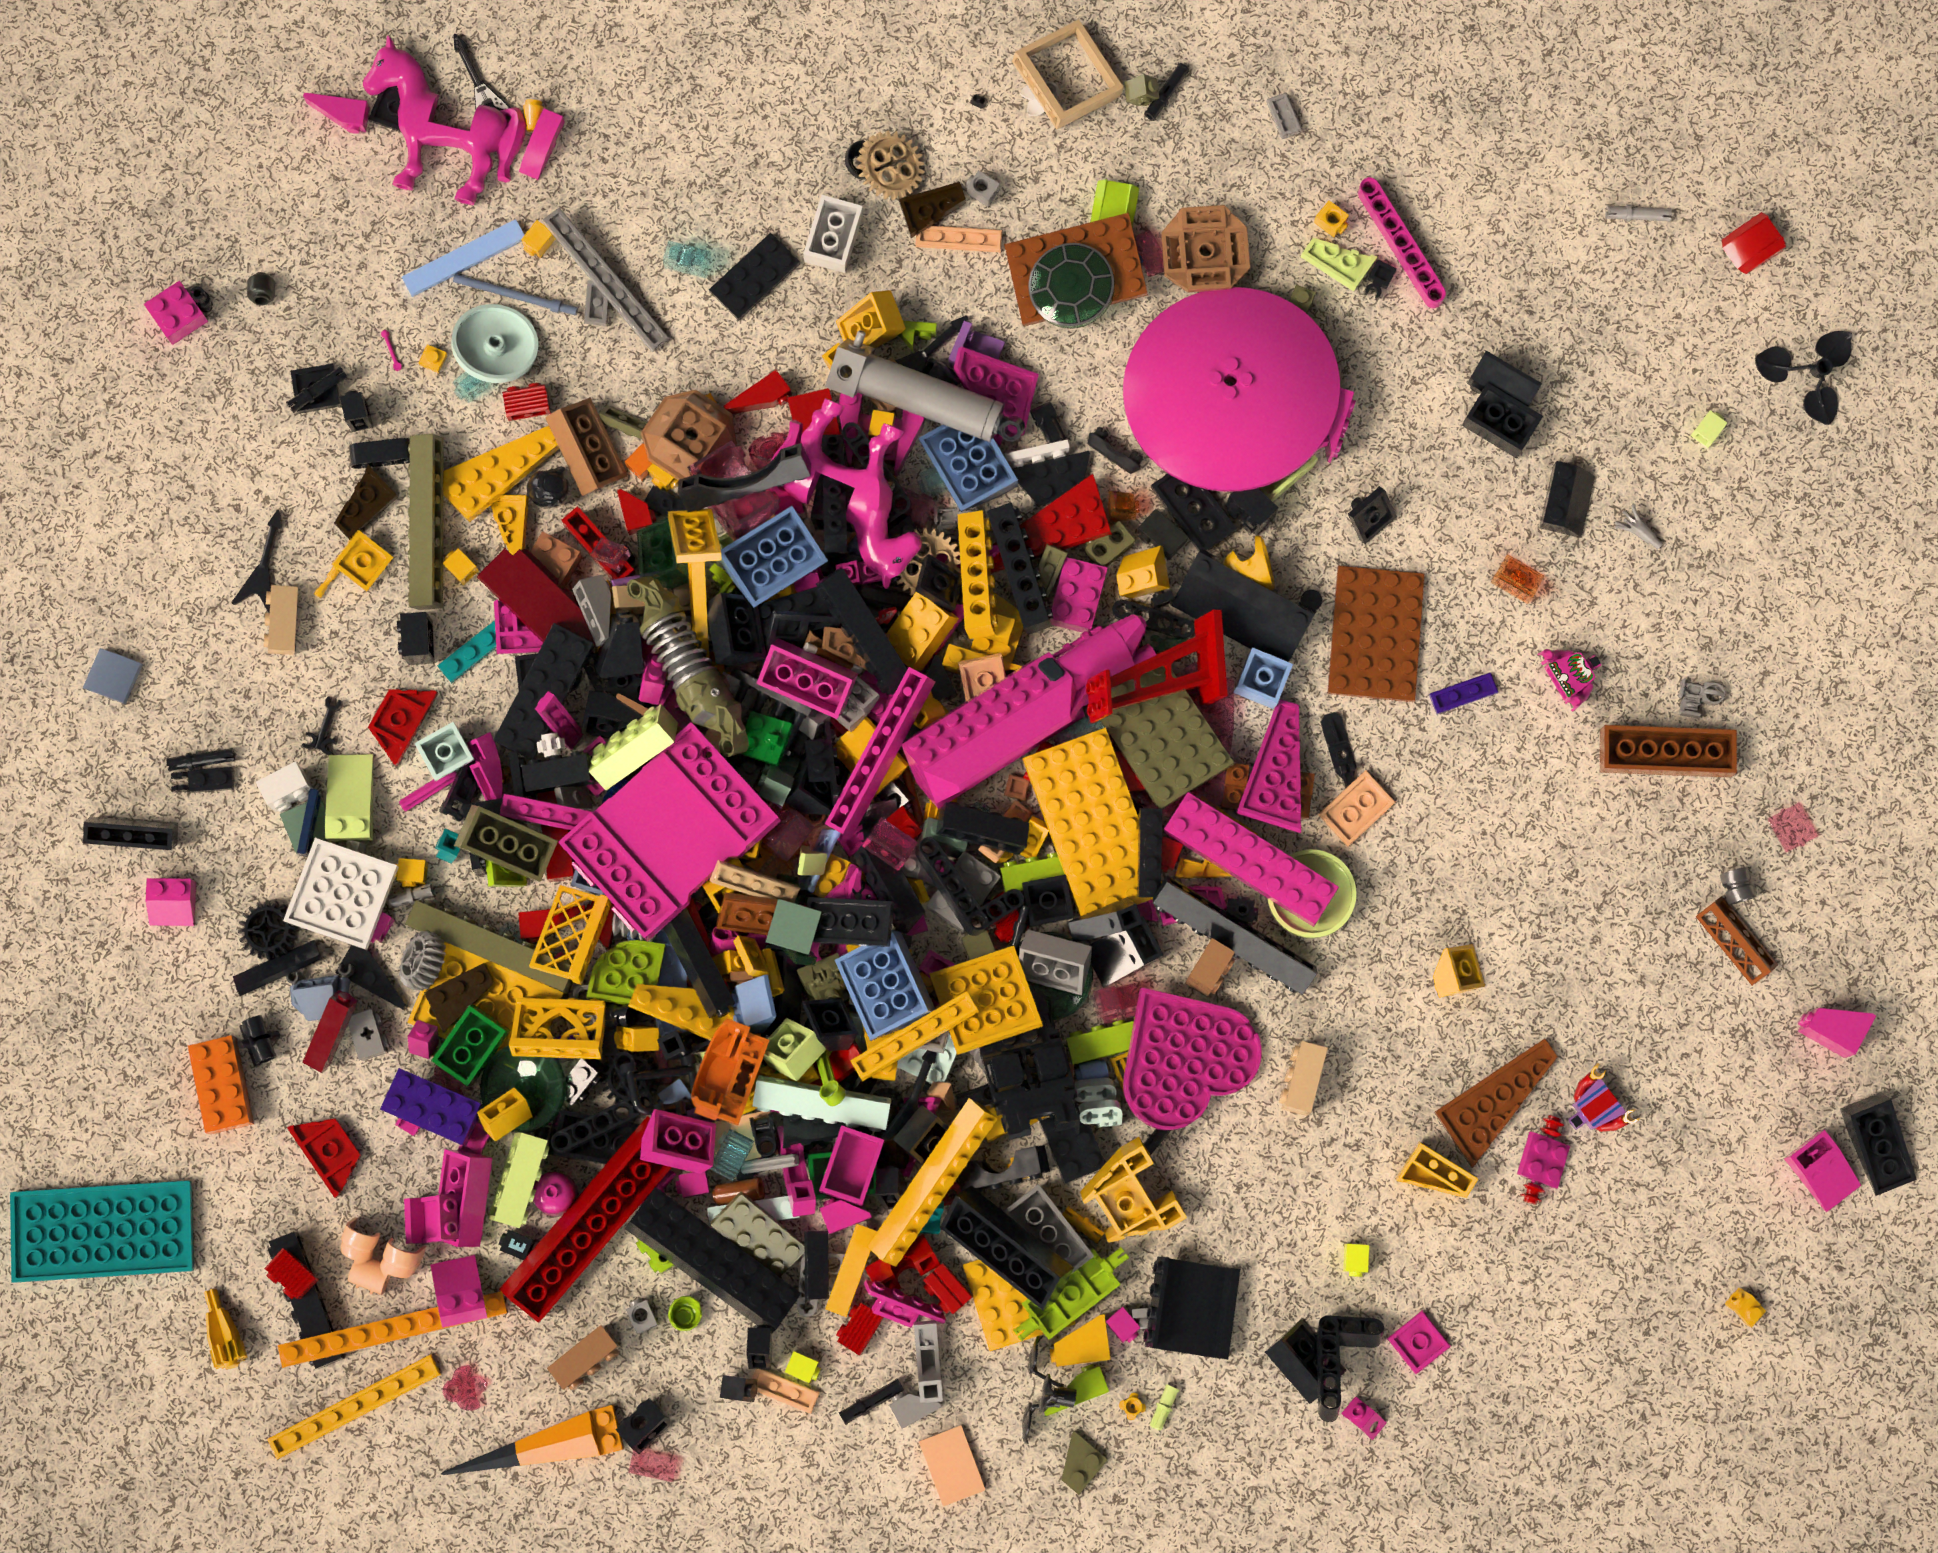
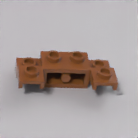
[1221,763,1315,820]

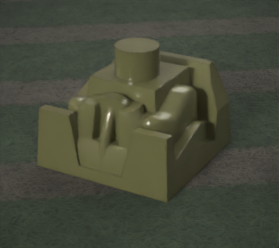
[797,953,850,1003]

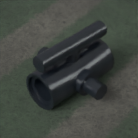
[238,1015,280,1068]

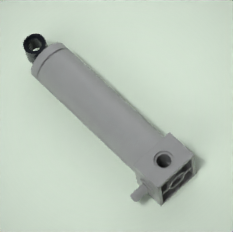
[825,330,1025,442]

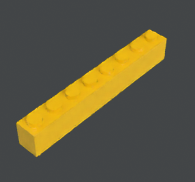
[867,1098,998,1267]

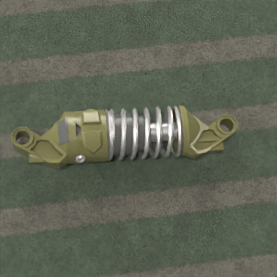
[627,576,749,757]

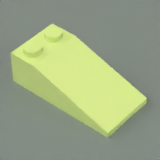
[325,754,373,843]

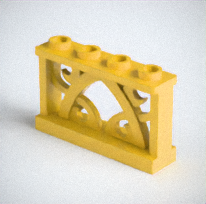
[509,996,607,1059]

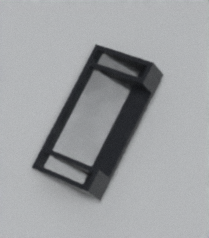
[1171,549,1317,662]

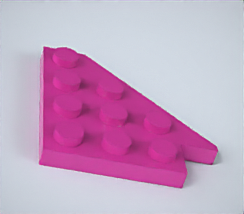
[954,347,1039,446]

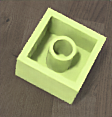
[763,1018,826,1081]

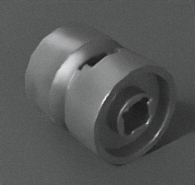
[1720,867,1757,905]

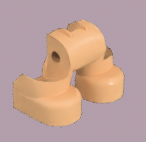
[341,1217,427,1295]

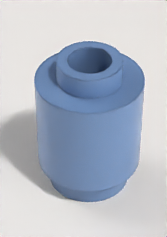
[1075,1059,1109,1081]

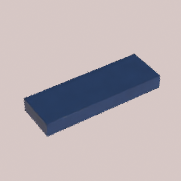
[297,788,322,857]

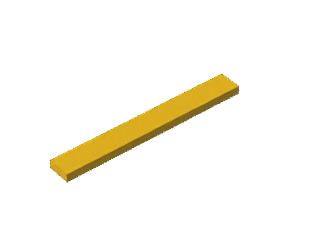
[267,1354,442,1460]

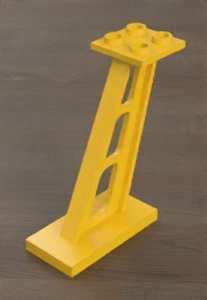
[668,509,725,674]

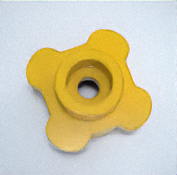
[1119,1393,1146,1420]

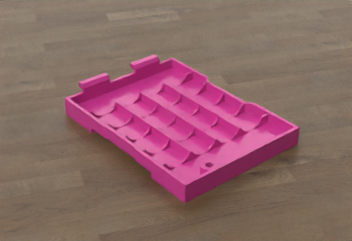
[558,722,781,941]

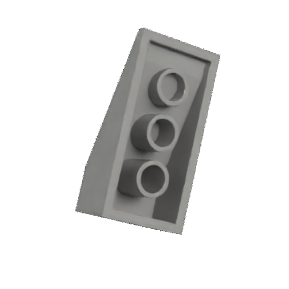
[1003,1184,1094,1274]

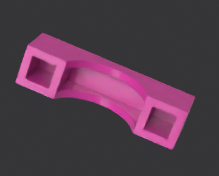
[776,1126,816,1217]

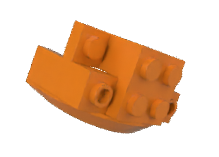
[691,1019,770,1125]

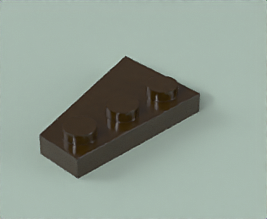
[424,963,495,1033]

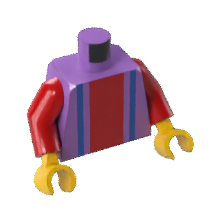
[1568,1063,1640,1132]

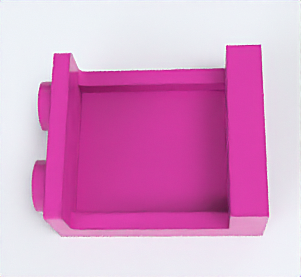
[404,1194,459,1244]

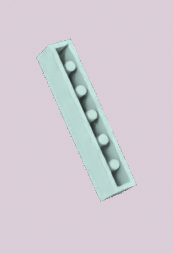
[752,1075,891,1132]

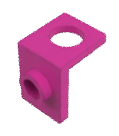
[1341,1397,1386,1440]

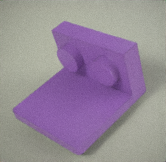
[948,321,1005,369]

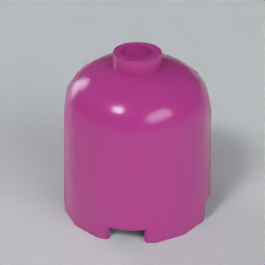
[533,1171,579,1217]

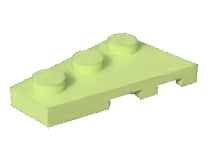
[1301,238,1377,291]

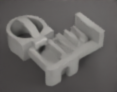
[934,505,978,542]
[1678,678,1725,719]

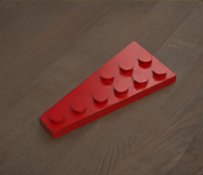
[991,474,1112,574]

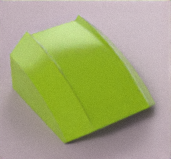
[1090,179,1140,228]

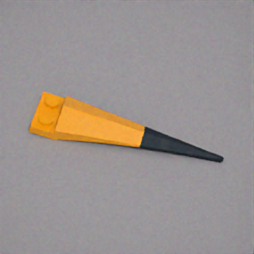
[441,1405,624,1475]

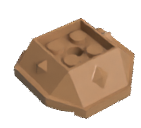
[1161,205,1250,293]
[641,390,737,480]

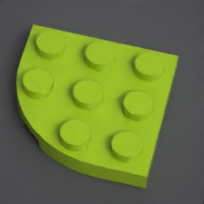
[587,940,665,1005]

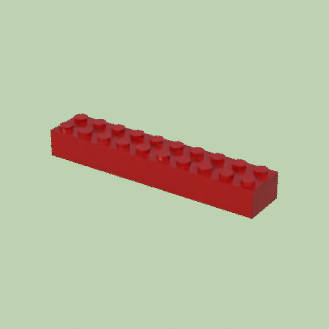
[499,1116,672,1323]

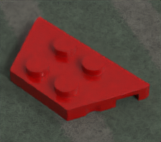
[368,689,439,766]
[287,1118,362,1198]

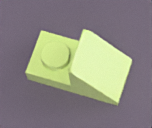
[797,845,827,875]

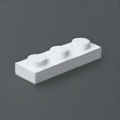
[1004,439,1070,468]

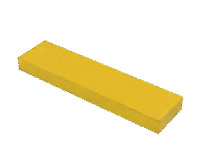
[825,1224,877,1317]

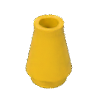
[523,99,544,132]

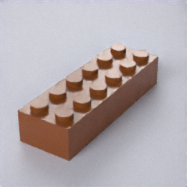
[1600,725,1737,778]

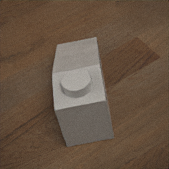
[572,574,611,647]

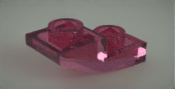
[1134,230,1164,277]

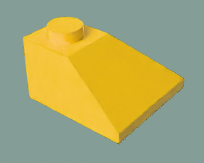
[1433,944,1485,998]

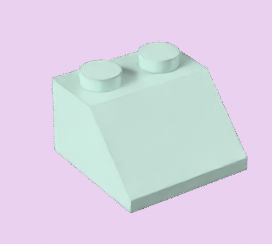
[414,722,474,781]

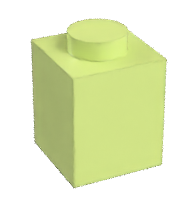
[1691,410,1727,448]

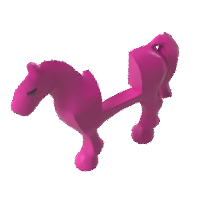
[363,35,526,205]
[768,398,922,589]

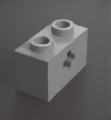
[348,1009,389,1061]

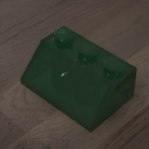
[637,518,689,589]

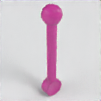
[381,330,402,371]

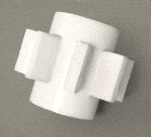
[537,733,566,758]

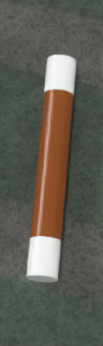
[803,642,863,674]

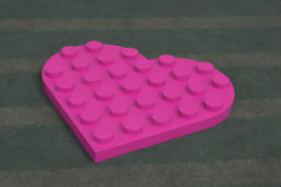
[1123,988,1262,1130]

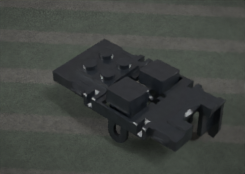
[979,991,1080,1140]

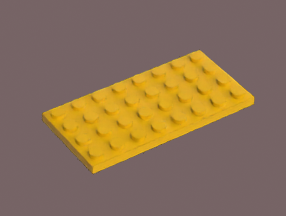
[1022,727,1162,916]

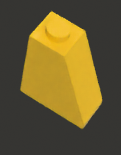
[1049,1314,1111,1367]

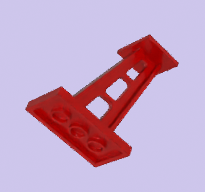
[1086,610,1228,723]

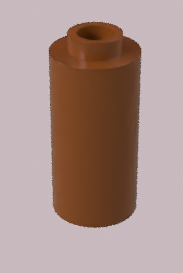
[712,1177,765,1206]

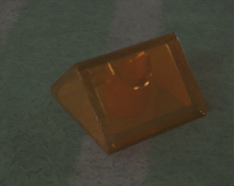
[1490,554,1544,604]

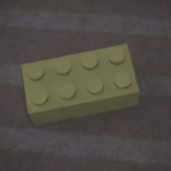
[454,805,558,882]

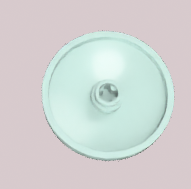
[451,304,539,383]

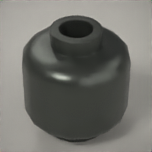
[247,272,275,306]

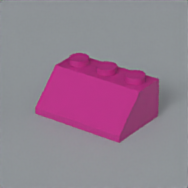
[640,1109,716,1174]

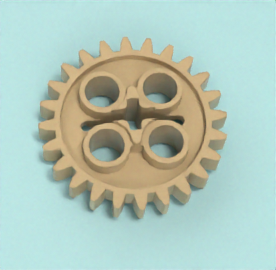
[857,130,924,201]
[896,527,961,596]

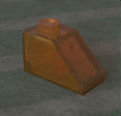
[1107,491,1140,523]

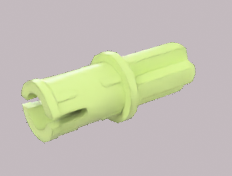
[1150,1384,1179,1430]

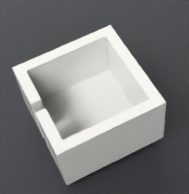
[256,761,313,813]

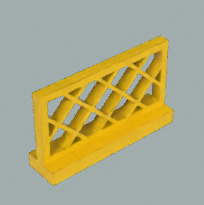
[529,885,612,985]

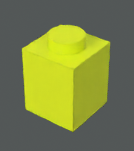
[1343,1244,1369,1277]
[785,1351,821,1383]

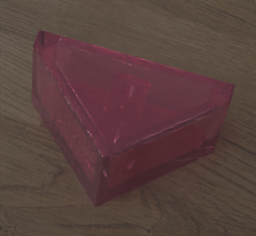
[590,537,630,573]

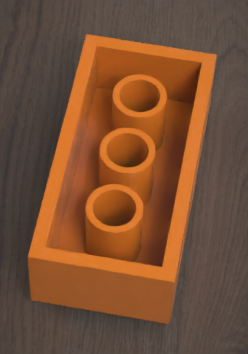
[188,1035,254,1135]

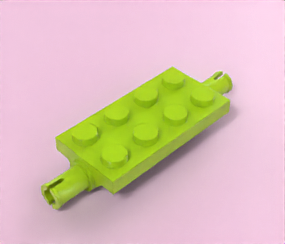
[1013,1247,1129,1341]

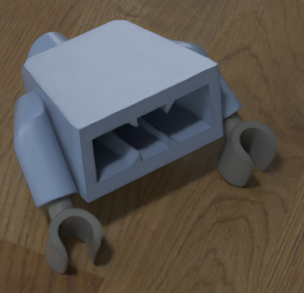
[286,964,355,1021]

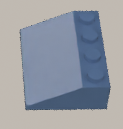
[918,425,1018,512]
[719,506,828,608]
[835,930,936,1041]

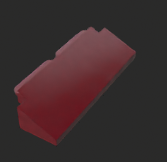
[477,548,596,648]

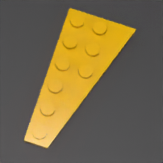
[443,425,559,523]

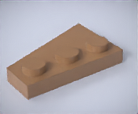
[822,627,890,670]

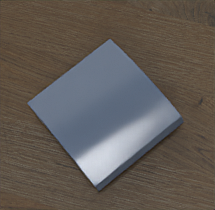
[83,648,143,704]

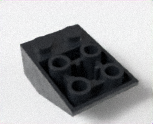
[1089,916,1164,988]

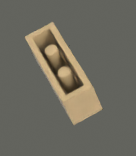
[263,585,298,655]

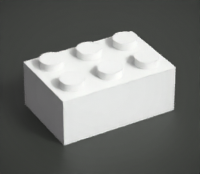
[804,195,863,273]

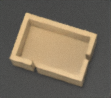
[1278,1041,1328,1116]

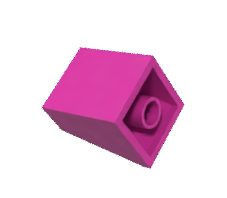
[1798,1008,1876,1058]

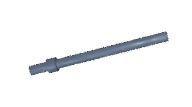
[453,274,578,316]

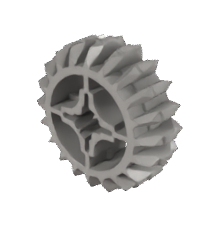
[399,931,446,991]

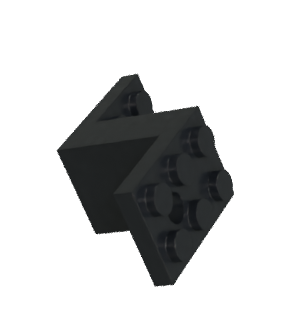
[462,751,532,876]

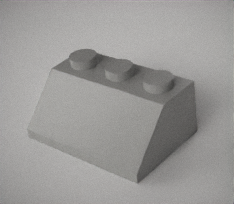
[1019,930,1092,995]

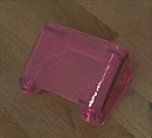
[687,440,781,542]

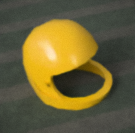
[1222,535,1275,590]

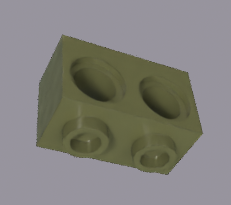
[1085,521,1136,567]

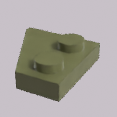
[1061,1431,1108,1495]

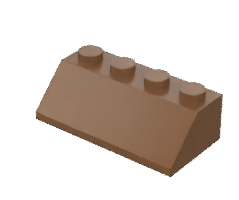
[545,397,627,496]

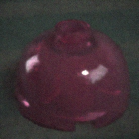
[748,432,788,470]

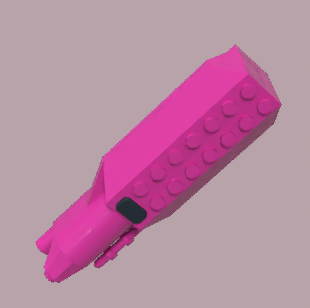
[901,614,1156,809]

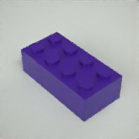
[380,1068,484,1147]

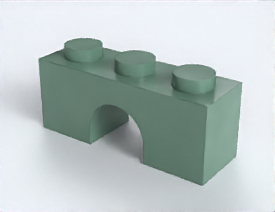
[757,756,800,806]

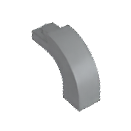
[913,1320,943,1403]

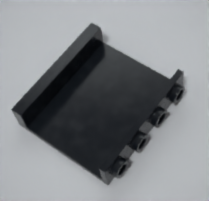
[1143,1256,1241,1360]

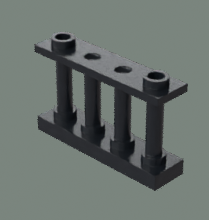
[734,669,818,758]

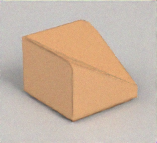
[927,1082,955,1110]

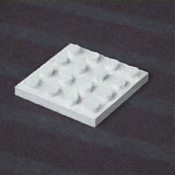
[283,838,399,950]

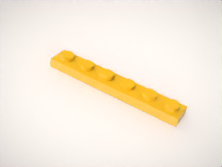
[850,991,979,1081]

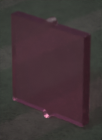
[1767,803,1818,853]

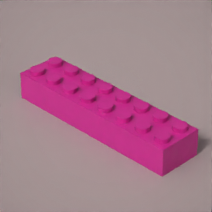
[1164,792,1339,927]

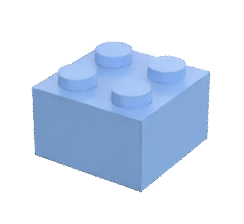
[1233,647,1293,709]

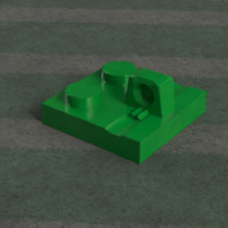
[739,711,794,767]

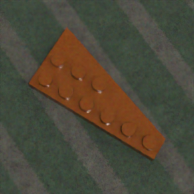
[1434,1039,1557,1168]

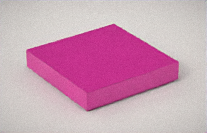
[1387,1310,1451,1375]

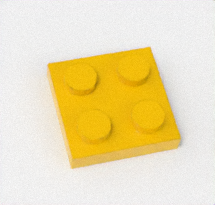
[331,530,394,591]

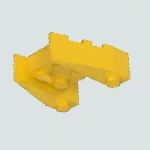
[942,591,1024,675]
[1080,1137,1187,1243]

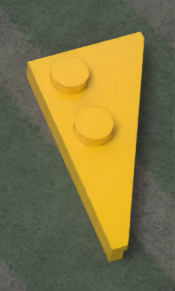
[491,495,529,555]

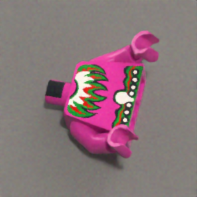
[1537,649,1601,712]

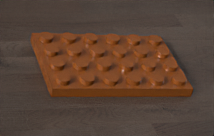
[1004,213,1148,327]
[1327,566,1425,702]

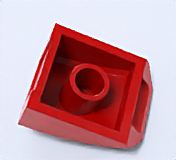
[1721,212,1786,274]

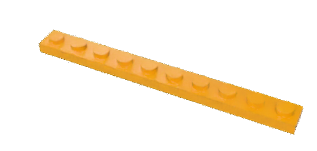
[278,1291,507,1368]

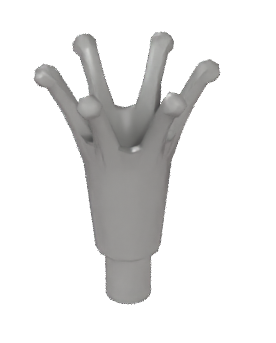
[1615,503,1663,549]

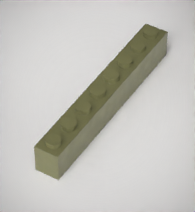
[408,433,444,610]
[405,899,573,994]

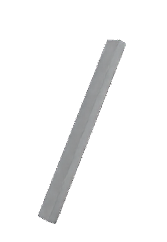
[542,208,669,353]

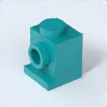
[435,828,460,864]

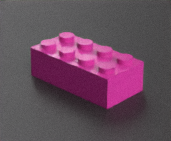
[756,638,859,719]

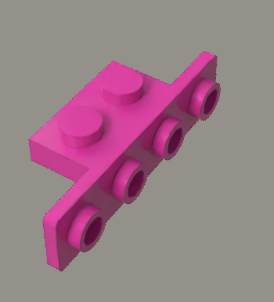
[864,1279,946,1328]

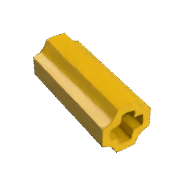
[761,948,784,997]

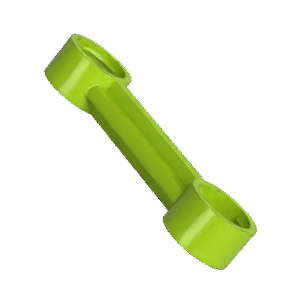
[816,1049,846,1106]

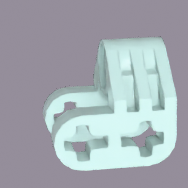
[1075,1078,1122,1128]

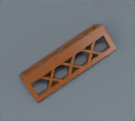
[1695,896,1778,986]

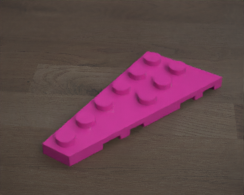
[1237,699,1301,833]

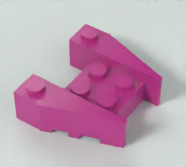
[839,393,925,477]

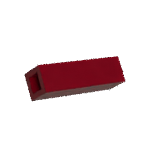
[302,990,358,1073]

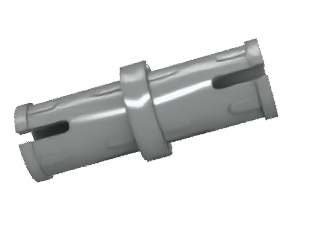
[388,883,435,909]

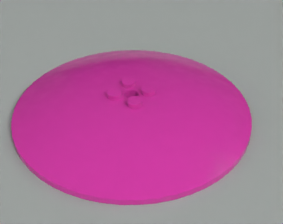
[1123,287,1340,492]

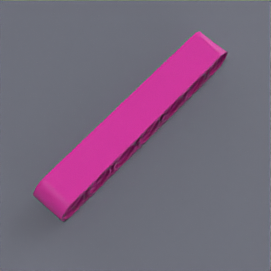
[1358,177,1446,308]

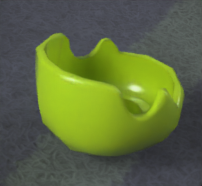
[668,1296,702,1331]

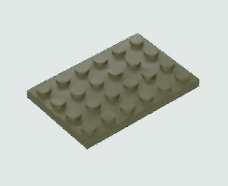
[1100,666,1234,809]

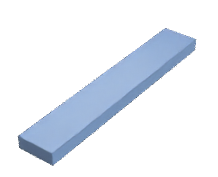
[402,219,524,297]

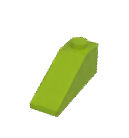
[1044,1364,1109,1416]

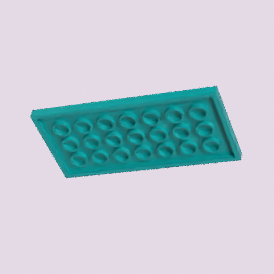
[10,1181,194,1283]

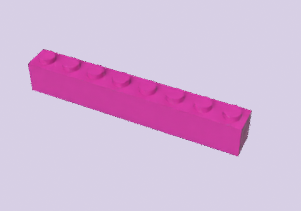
[825,667,935,838]

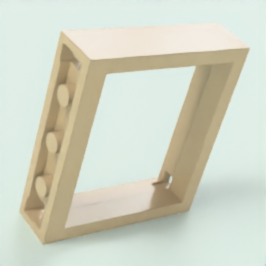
[1012,19,1124,129]

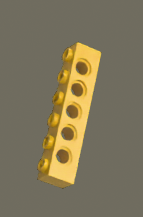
[957,510,998,639]

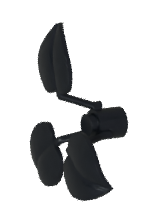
[1755,331,1852,425]
[1022,1335,1077,1444]

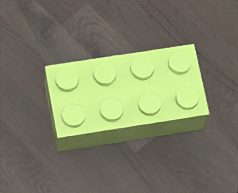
[589,704,678,790]

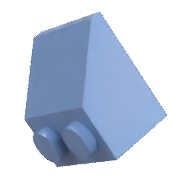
[731,975,776,1034]

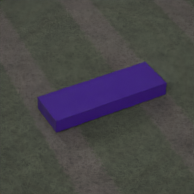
[1429,672,1498,715]

